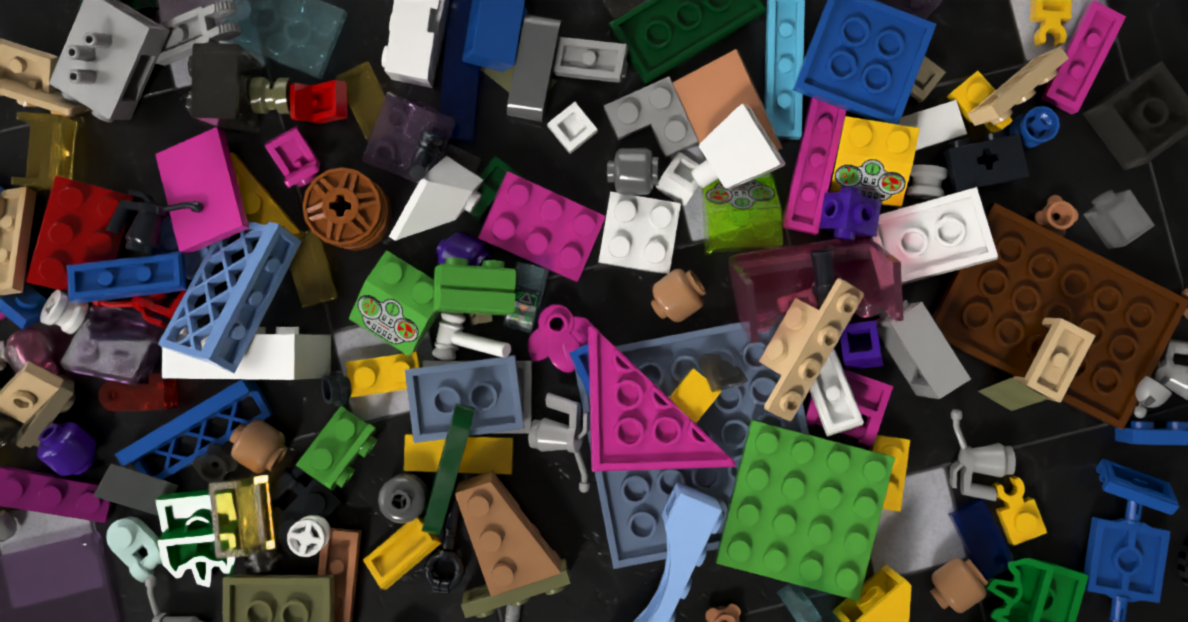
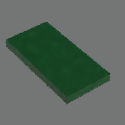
[609,0,767,86]

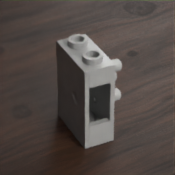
[49,0,170,123]

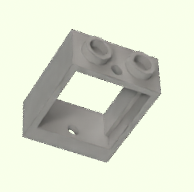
[876,300,971,399]

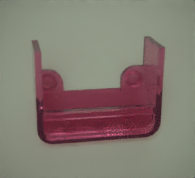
[728,237,904,343]

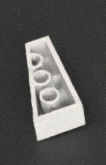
[162,327,331,380]

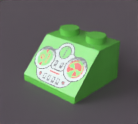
[349,250,440,357]

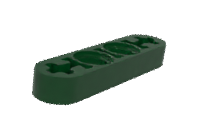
[421,403,475,535]

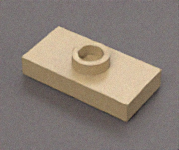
[0,362,64,423]

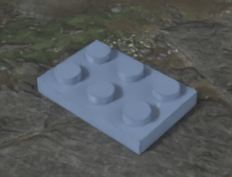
[405,355,525,443]

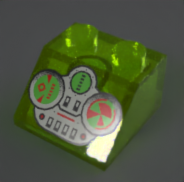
[701,177,783,253]

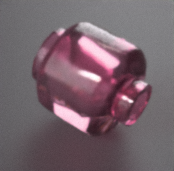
[4,327,64,375]

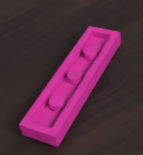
[781,97,846,235]

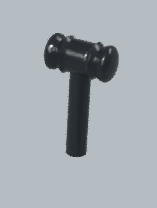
[407,130,445,181]

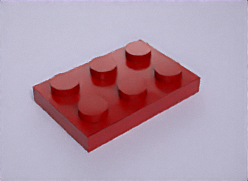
[26,175,133,292]

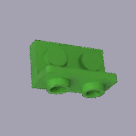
[296,406,377,491]

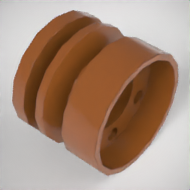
[302,167,393,251]

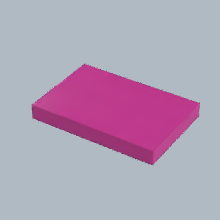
[155,127,249,255]

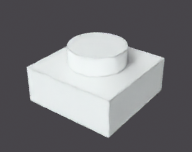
[547,102,597,154]

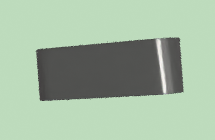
[507,14,562,122]

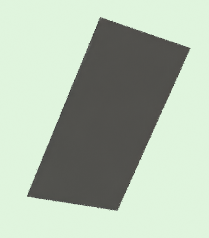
[93,464,179,516]

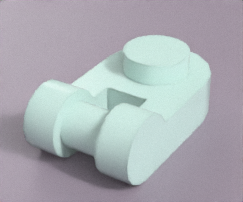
[106,516,163,583]

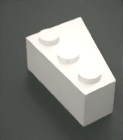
[382,0,452,88]

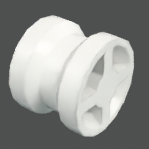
[40,290,88,334]
[287,515,331,557]

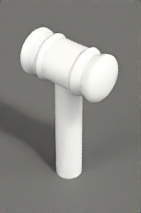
[432,312,511,361]

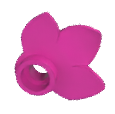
[527,304,594,373]

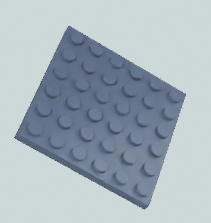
[575,314,809,569]

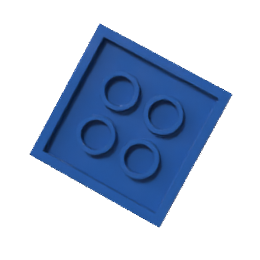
[792,0,937,125]

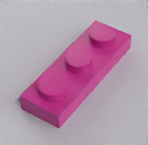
[1040,0,1126,115]

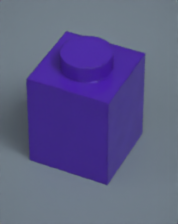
[840,320,883,371]

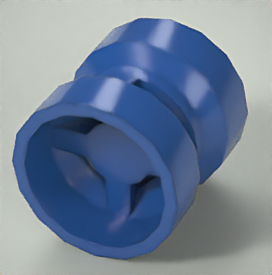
[1009,106,1060,149]

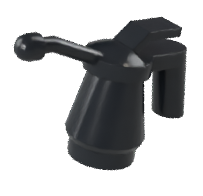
[105,190,204,256]

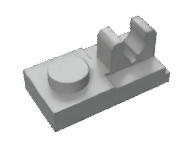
[552,37,628,83]

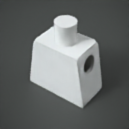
[691,104,786,189]

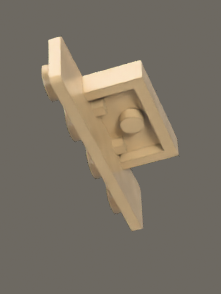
[0,38,89,118]
[759,278,864,421]

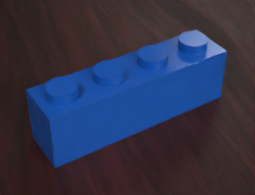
[462,0,527,72]

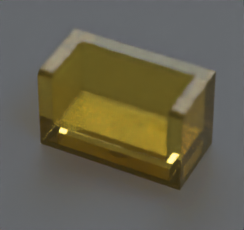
[11,112,77,191]
[208,475,275,559]

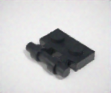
[248,459,345,555]

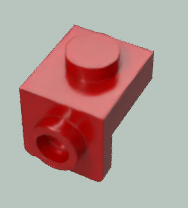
[290,80,348,124]

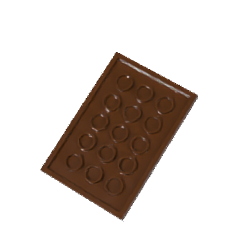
[932,203,1188,430]

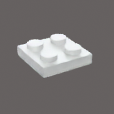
[599,191,681,274]

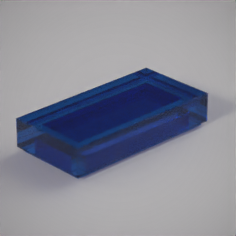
[948,498,1015,580]

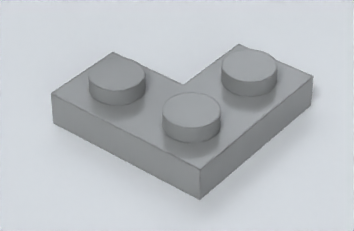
[604,77,698,158]

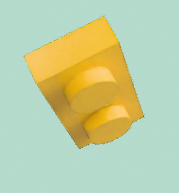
[346,351,421,398]
[869,435,910,512]

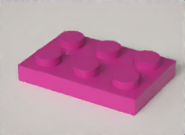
[477,172,606,282]

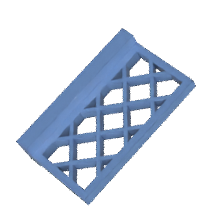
[158,221,302,374]

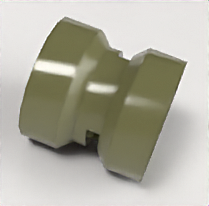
[249,77,294,114]

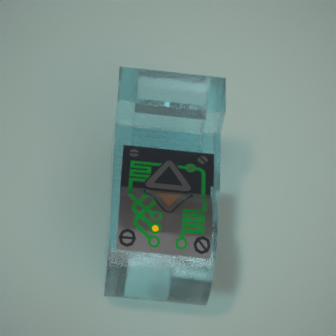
[503,261,551,334]

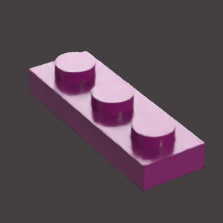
[0,466,112,523]

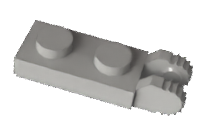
[156,1,242,66]

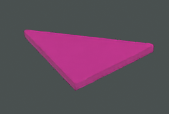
[588,327,735,472]

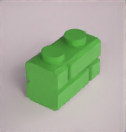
[433,258,516,316]

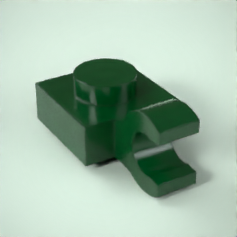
[467,156,524,222]

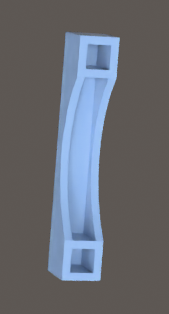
[633,482,723,622]

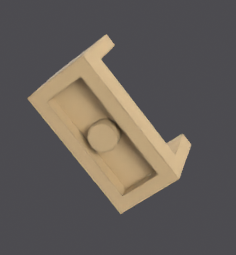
[1013,317,1095,403]

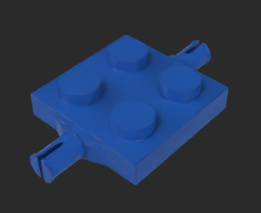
[1083,499,1171,622]

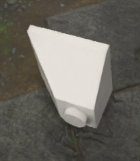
[389,156,483,241]

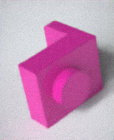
[265,126,320,188]

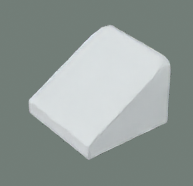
[656,151,699,206]

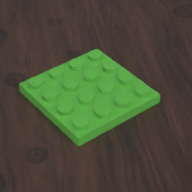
[714,419,895,601]

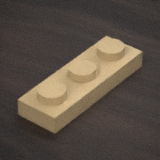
[967,47,1069,126]
[0,187,37,296]

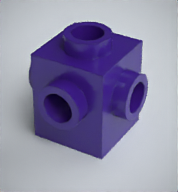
[819,187,882,241]

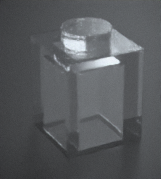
[1083,189,1155,249]

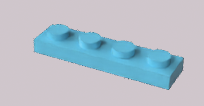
[764,0,805,140]

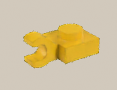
[947,71,1013,133]

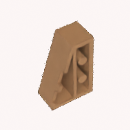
[455,471,561,597]

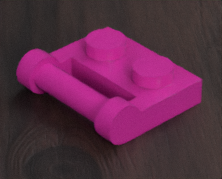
[804,369,893,447]

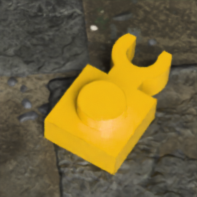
[1030,0,1072,47]
[992,476,1047,546]

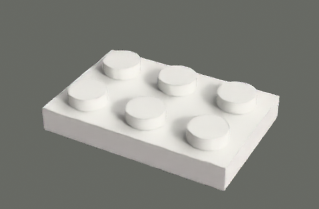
[872,187,998,289]

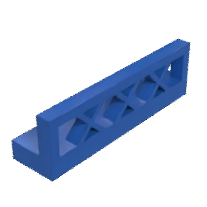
[115,379,275,480]

